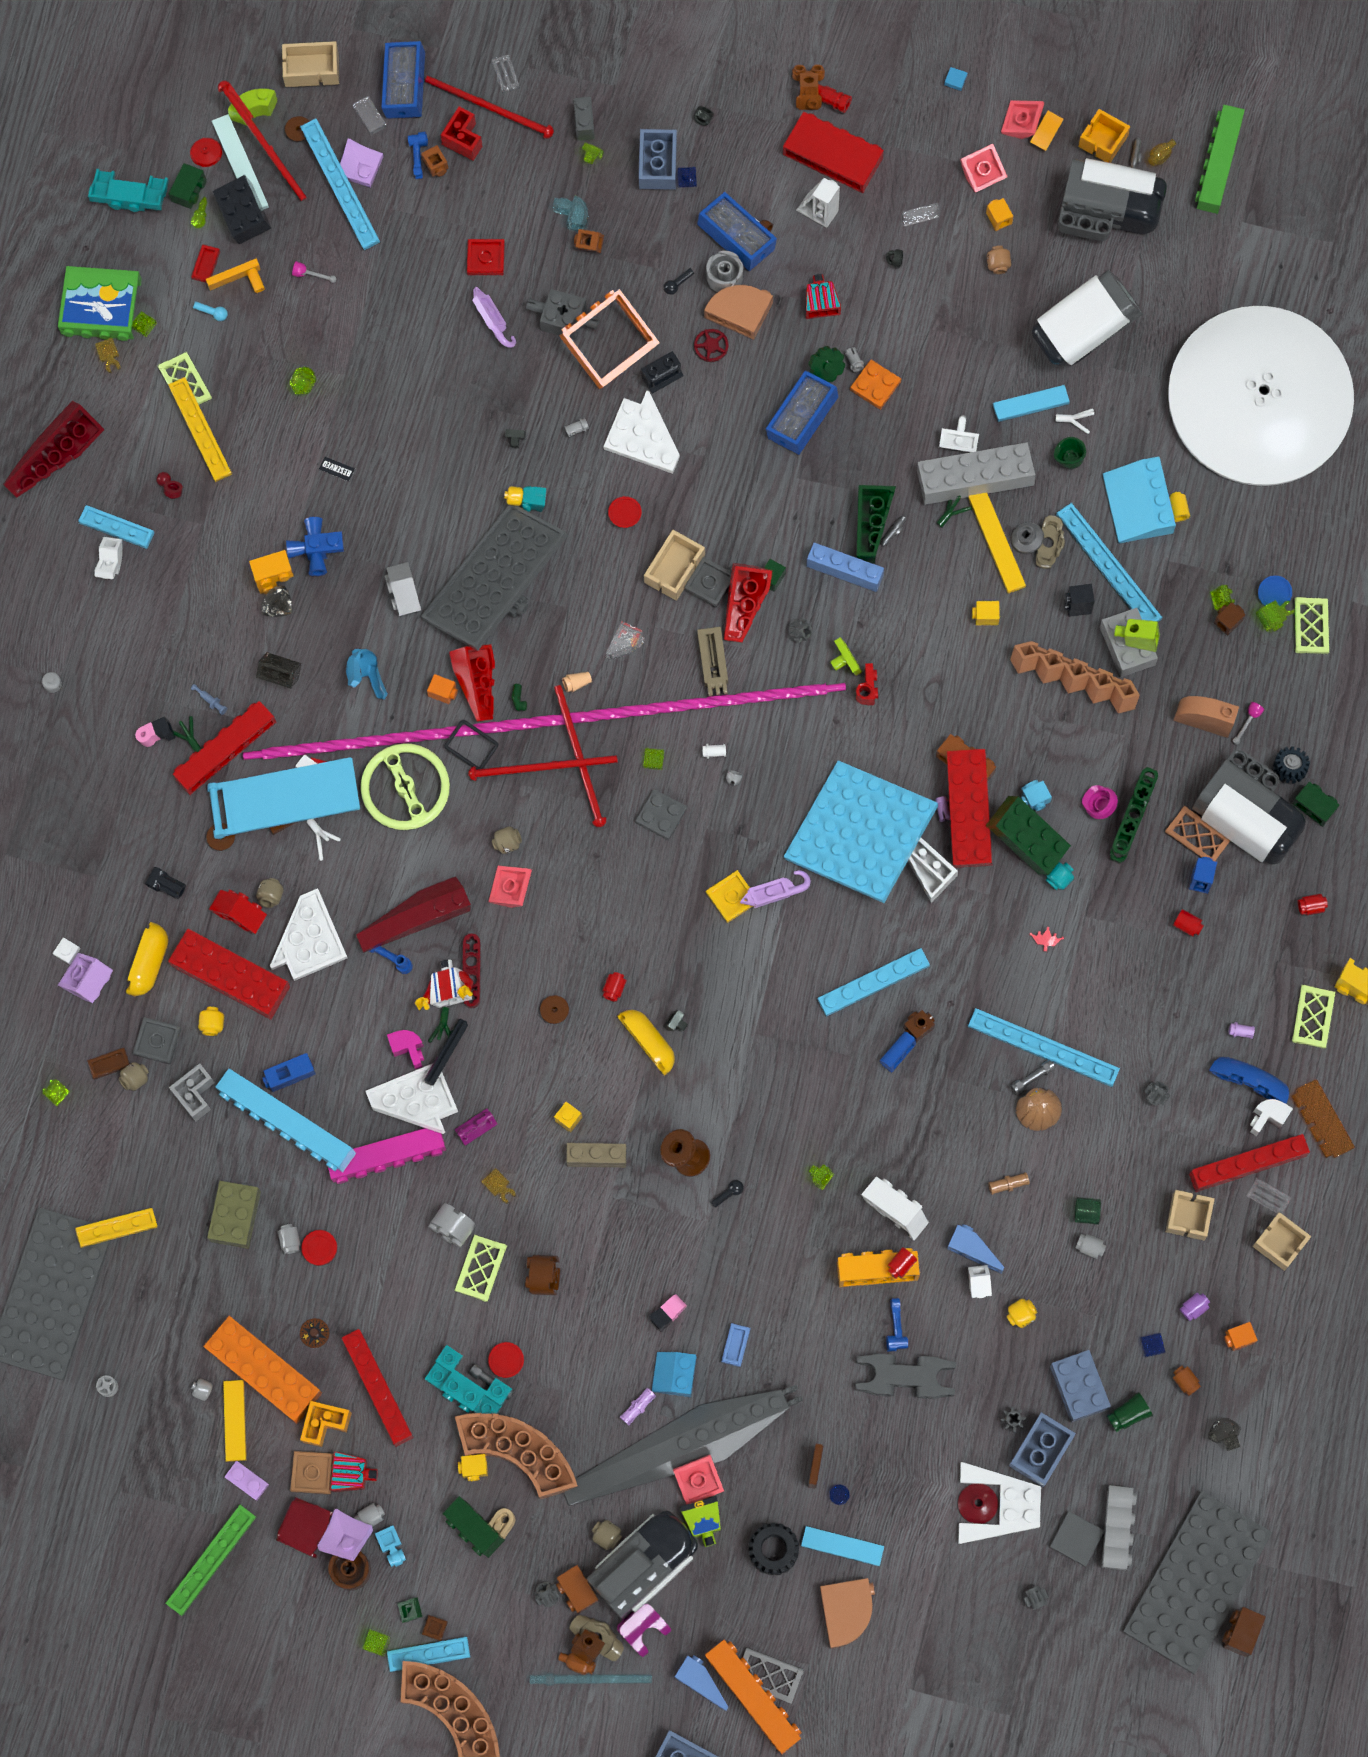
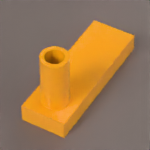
[206,258,265,293]

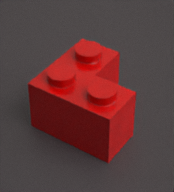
[441,106,483,161]
[209,890,267,934]

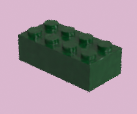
[986,796,1071,875]

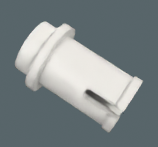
[702,744,726,759]

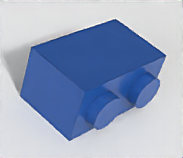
[1189,857,1217,894]

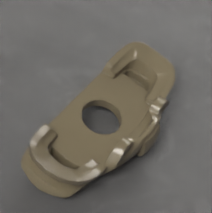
[1036,515,1065,569]
[569,1615,624,1661]

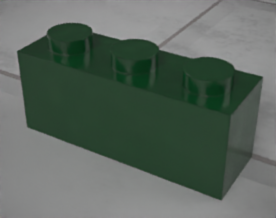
[443,1496,505,1558]

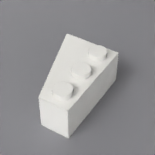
[796,178,840,228]
[908,838,958,903]
[861,1177,929,1240]

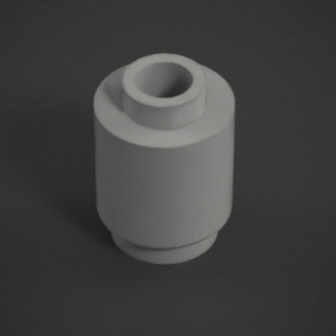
[277,1224,301,1254]
[1076,1234,1106,1259]
[354,1503,385,1527]

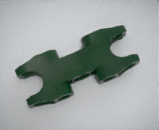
[1110,767,1158,864]

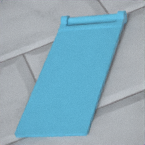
[207,757,360,839]

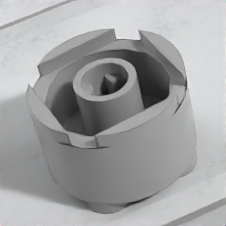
[706,251,743,292]
[428,1203,476,1248]

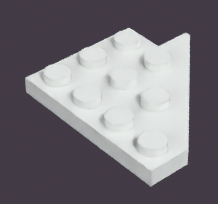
[604,391,680,474]

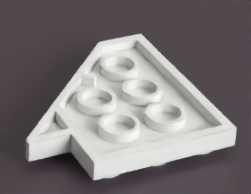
[270,888,347,981]
[366,1064,458,1134]

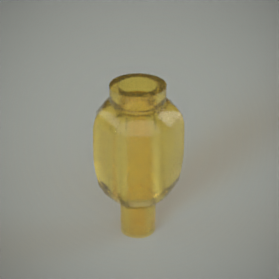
[1147,139,1176,166]

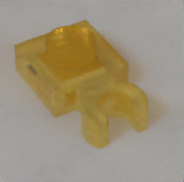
[95,338,121,373]
[481,1168,516,1204]

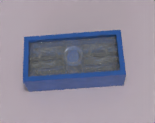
[382,41,425,118]
[697,192,777,271]
[766,371,839,455]

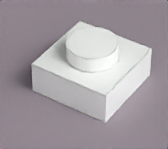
[53,938,80,965]

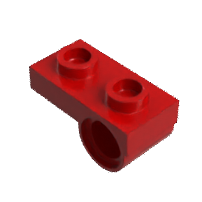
[856,663,878,705]

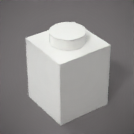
[968,1265,992,1298]

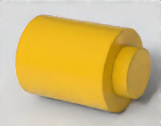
[1169,492,1190,522]

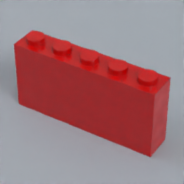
[783,112,884,193]

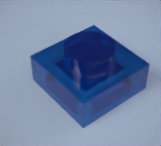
[678,167,697,188]
[1140,1333,1165,1358]

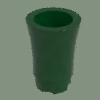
[1107,1392,1153,1433]

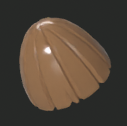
[1016,1088,1062,1131]

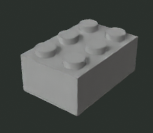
[1100,608,1158,678]

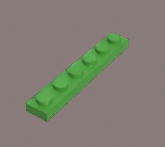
[165,1505,257,1616]

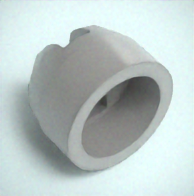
[726,770,743,785]

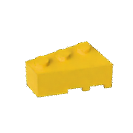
[1334,958,1368,1004]

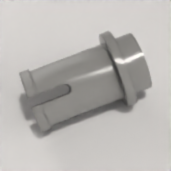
[845,347,864,372]
[564,418,589,437]

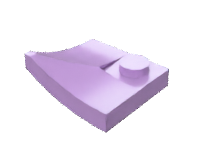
[340,139,383,188]
[317,1509,373,1561]

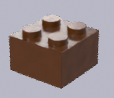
[1222,1607,1266,1657]

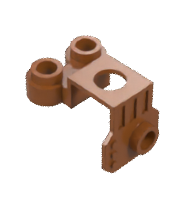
[792,64,825,110]

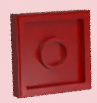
[467,239,505,275]

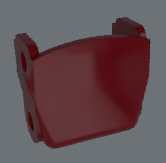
[276,1497,333,1559]

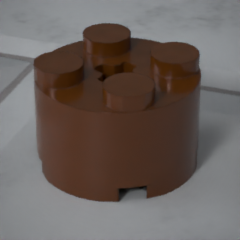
[525,1255,560,1295]
[328,1551,371,1591]

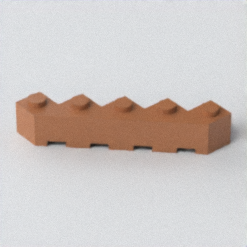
[1010,641,1140,713]

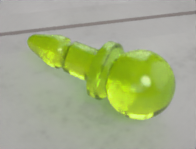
[191,197,207,228]

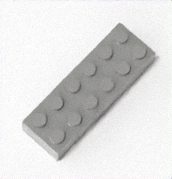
[917,442,1035,505]

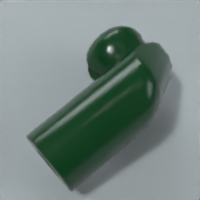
[511,684,527,712]

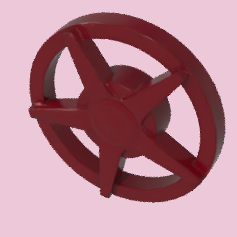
[694,329,729,362]

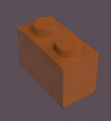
[556,1565,599,1614]

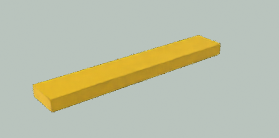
[168,377,232,482]
[968,493,1026,594]

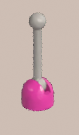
[292,261,337,283]
[1233,702,1264,745]

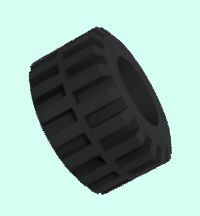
[749,1522,799,1575]

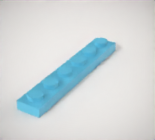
[818,948,930,1017]

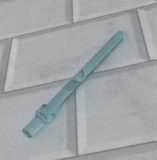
[530,1673,652,1686]

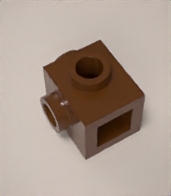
[1214,602,1246,636]
[904,1010,935,1043]
[571,1629,605,1666]

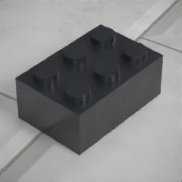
[213,175,271,245]

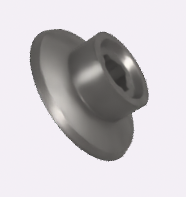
[1011,522,1044,553]

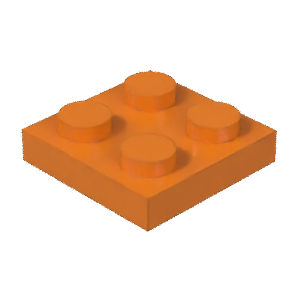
[850,360,901,410]

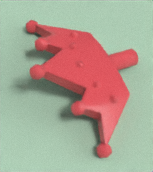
[1030,927,1064,952]

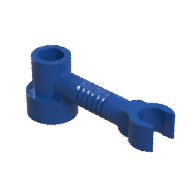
[408,131,428,179]
[369,946,413,974]
[886,1298,908,1352]

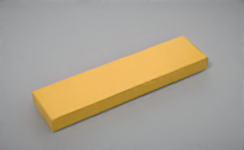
[75,1208,157,1248]
[223,1380,247,1462]

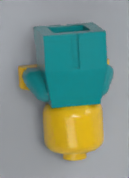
[504,486,546,512]

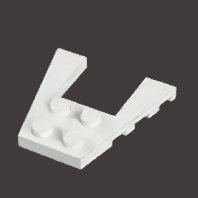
[958,1462,1041,1544]

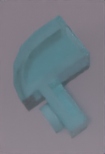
[553,195,589,232]

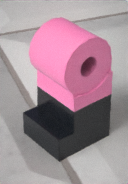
[135,716,176,747]
[649,1294,687,1332]

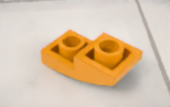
[1030,110,1063,151]

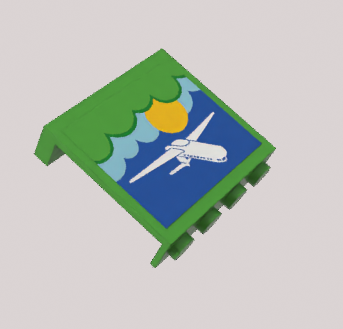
[58,266,142,341]

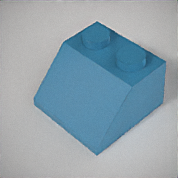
[652,1352,697,1397]

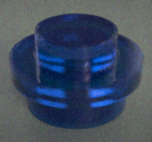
[830,1484,850,1505]

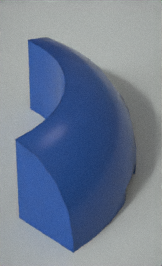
[1209,1057,1289,1104]

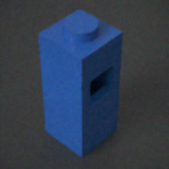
[262,1053,316,1092]

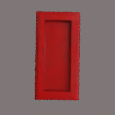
[191,244,220,283]

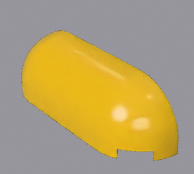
[126,922,168,996]
[617,1010,675,1076]

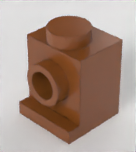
[421,145,449,177]
[574,229,604,253]

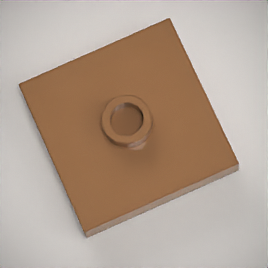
[290,1451,334,1495]

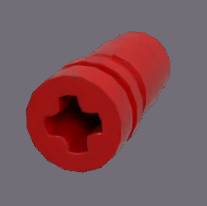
[818,84,852,113]

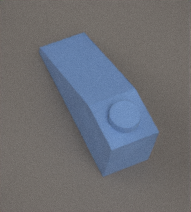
[947,1224,1004,1274]
[675,1655,729,1711]

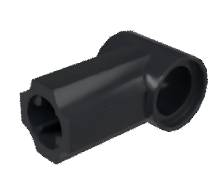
[145,867,186,899]

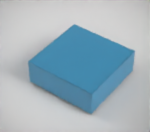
[944,67,968,91]

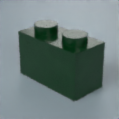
[168,163,207,209]
[1293,782,1340,827]

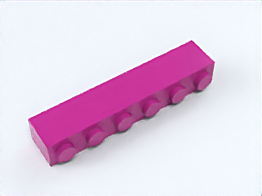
[328,1128,446,1184]

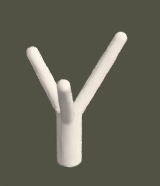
[1056,409,1094,434]
[307,819,341,861]

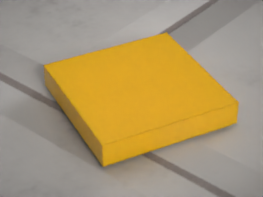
[706,870,753,923]

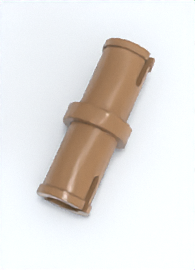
[988,1172,1030,1195]

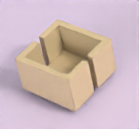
[1166,1190,1215,1241]
[1253,1212,1311,1271]

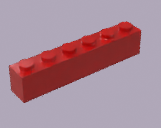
[173,701,276,795]
[1189,1134,1310,1192]
[342,1329,414,1447]

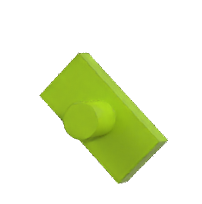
[830,637,862,676]

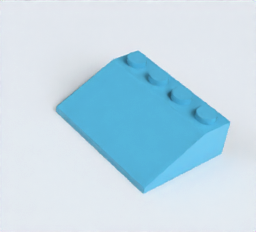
[1103,457,1176,543]

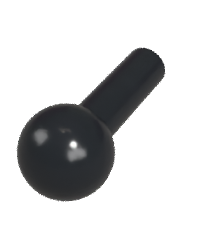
[664,268,695,295]
[711,1180,744,1208]

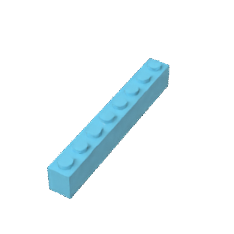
[216,1069,356,1172]

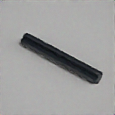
[424,1019,468,1086]

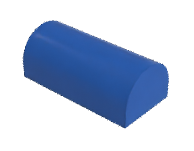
[879,1031,916,1072]

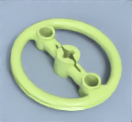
[361,744,450,830]

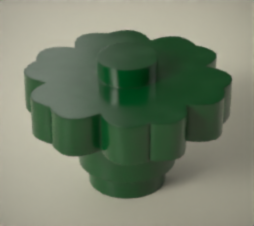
[808,346,846,382]

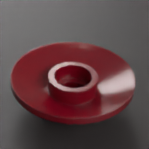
[958,1484,998,1524]

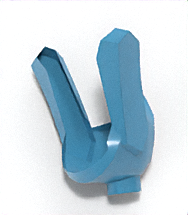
[346,649,387,699]

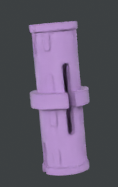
[620,1388,656,1426]

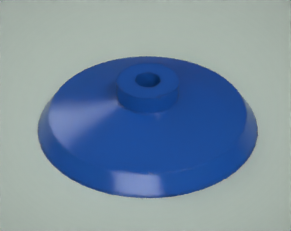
[1258,576,1292,609]

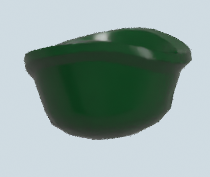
[1054,437,1086,469]

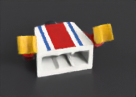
[415,960,473,1010]

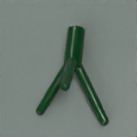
[937,496,973,528]
[173,716,201,752]
[428,1007,451,1043]

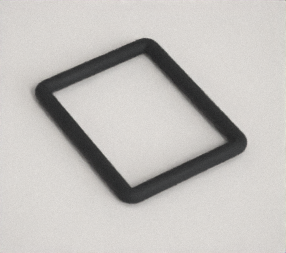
[444,720,499,770]

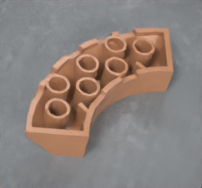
[455,1413,578,1499]
[401,1661,500,1757]

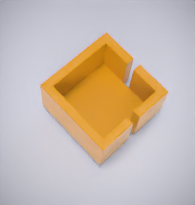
[1078,109,1130,163]

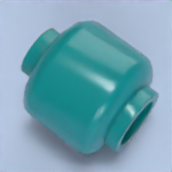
[1046,862,1074,890]

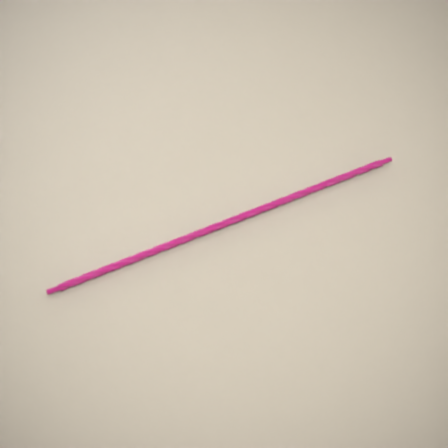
[243,683,846,760]

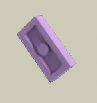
[225,1461,269,1501]

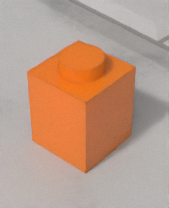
[427,674,458,704]
[1224,1322,1258,1351]

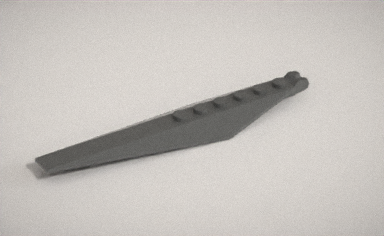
[564,1385,803,1506]

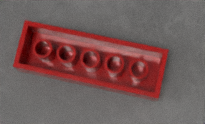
[947,749,993,868]
[168,929,290,1020]

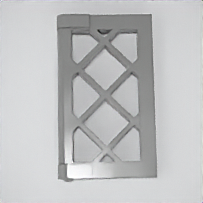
[743,1648,804,1704]

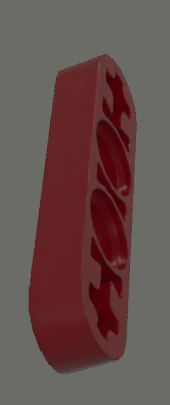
[463,933,481,1009]

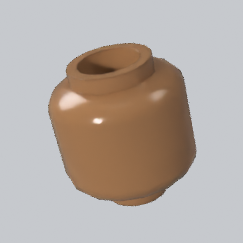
[986,246,1011,274]

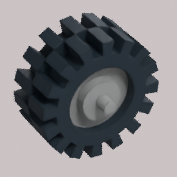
[1273,746,1310,784]

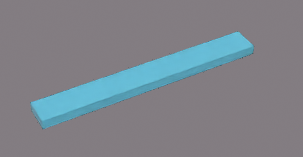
[300,119,380,250]
[1056,503,1162,622]
[968,1008,1120,1087]

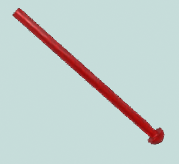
[425,76,554,139]
[218,81,307,201]
[554,685,607,827]
[468,755,618,781]

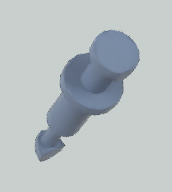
[191,684,227,715]

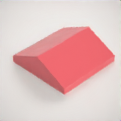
[1001,101,1044,139]
[960,144,1007,193]
[488,866,532,908]
[673,1455,724,1505]

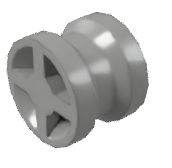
[96,1375,118,1397]

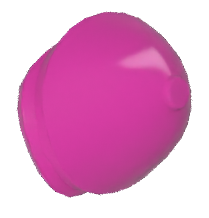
[1082,785,1118,819]

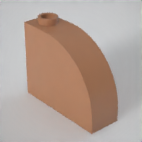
[704,285,773,340]
[1173,696,1239,738]
[820,1578,875,1649]

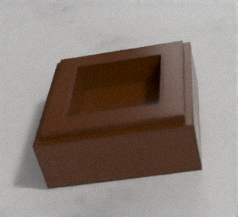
[422,1615,448,1641]

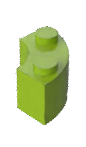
[228,89,277,126]

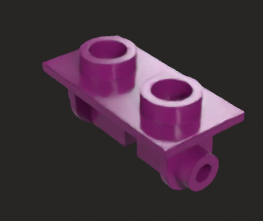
[455,1109,498,1146]

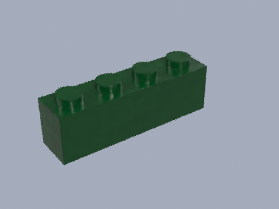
[856,485,896,564]

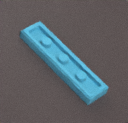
[993,385,1070,422]
[78,505,154,549]
[801,1526,884,1566]
[387,1637,471,1672]

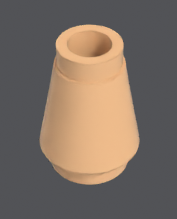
[562,672,592,693]

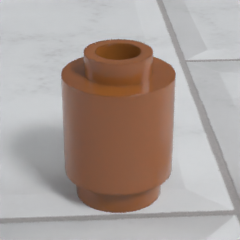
[1172,1366,1201,1396]

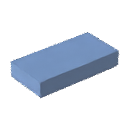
[721,1323,750,1367]

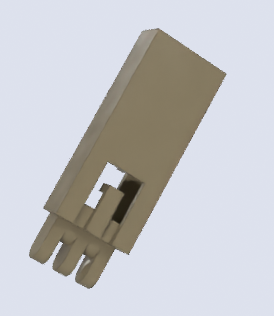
[697,627,728,696]

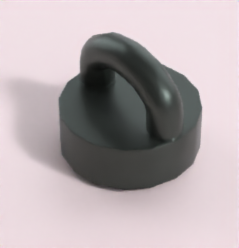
[694,106,714,126]
[886,249,904,268]

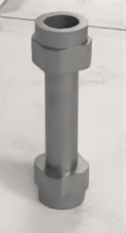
[1010,1060,1056,1095]
[469,1364,515,1400]

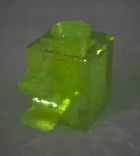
[1256,600,1295,632]

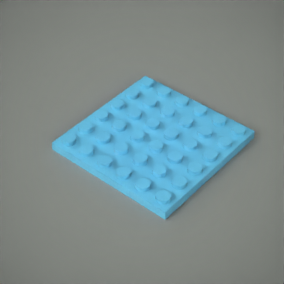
[784,761,938,903]

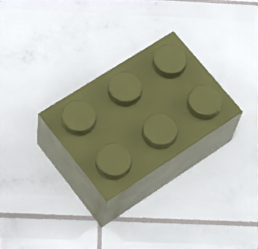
[207,1181,261,1249]

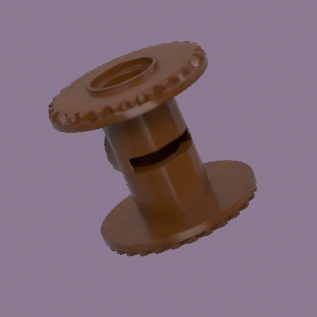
[660,1129,710,1177]

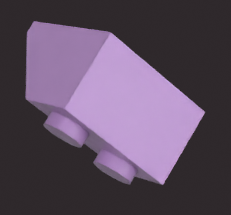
[58,953,113,1003]

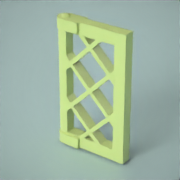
[158,352,212,405]
[1294,597,1329,654]
[1292,985,1335,1048]
[455,1235,507,1302]

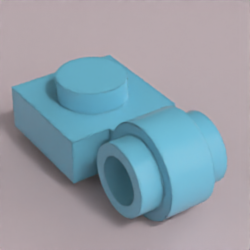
[375,1526,406,1567]

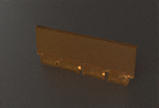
[1291,1079,1355,1158]

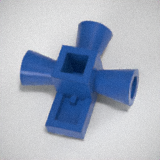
[286,517,344,576]

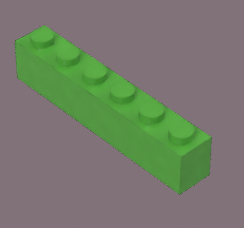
[1195,105,1245,214]

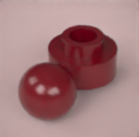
[156,472,183,499]

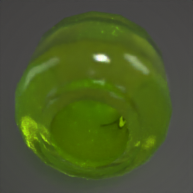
[289,367,317,395]

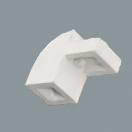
[95,537,122,579]
[1250,1099,1293,1136]

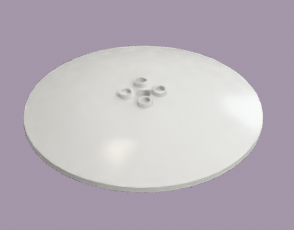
[1168,306,1354,486]

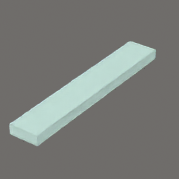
[212,114,269,210]

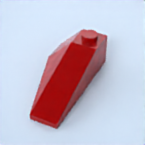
[724,563,772,642]
[449,644,495,722]

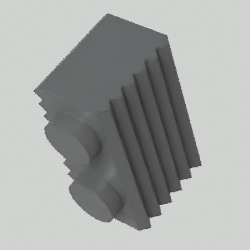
[573,97,595,141]

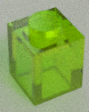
[362,1629,391,1657]

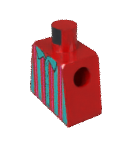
[806,274,841,319]
[330,1452,378,1492]

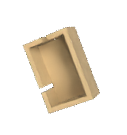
[282,41,339,87]
[644,530,705,601]

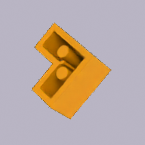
[249,550,294,594]
[300,1401,352,1447]

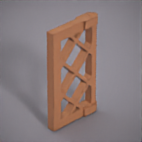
[1165,806,1230,862]

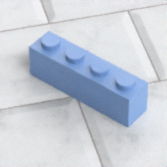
[807,543,884,592]

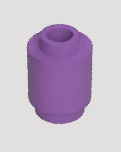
[1180,1293,1210,1321]

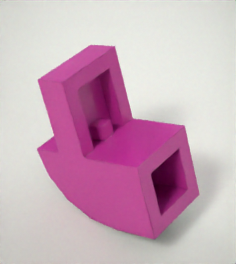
[387,1030,424,1070]

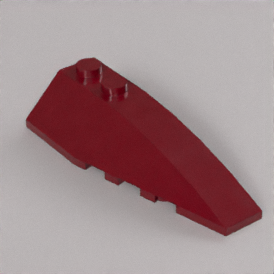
[3,401,105,498]
[356,876,471,953]

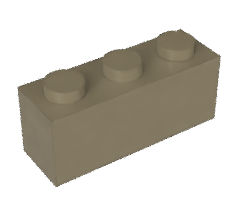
[567,1143,627,1168]

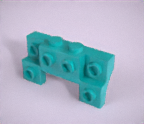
[88,169,169,212]
[425,1345,512,1414]

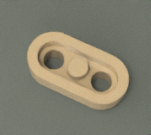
[489,1508,516,1539]

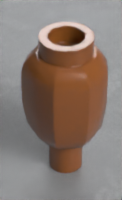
[558,1653,596,1675]

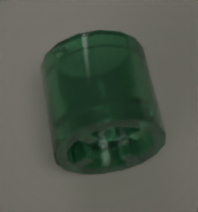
[1074,1197,1101,1225]

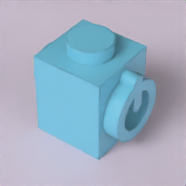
[1020,780,1052,811]

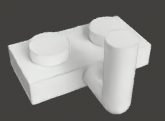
[939,415,979,452]

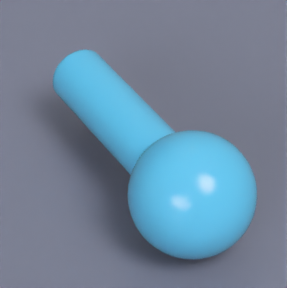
[193,301,228,321]

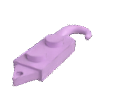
[472,287,516,348]
[740,870,811,908]

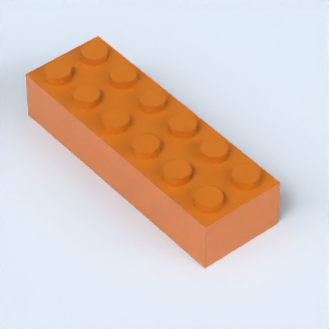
[203,1316,322,1424]
[705,1640,802,1755]

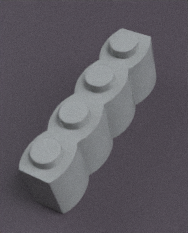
[1101,1485,1137,1571]

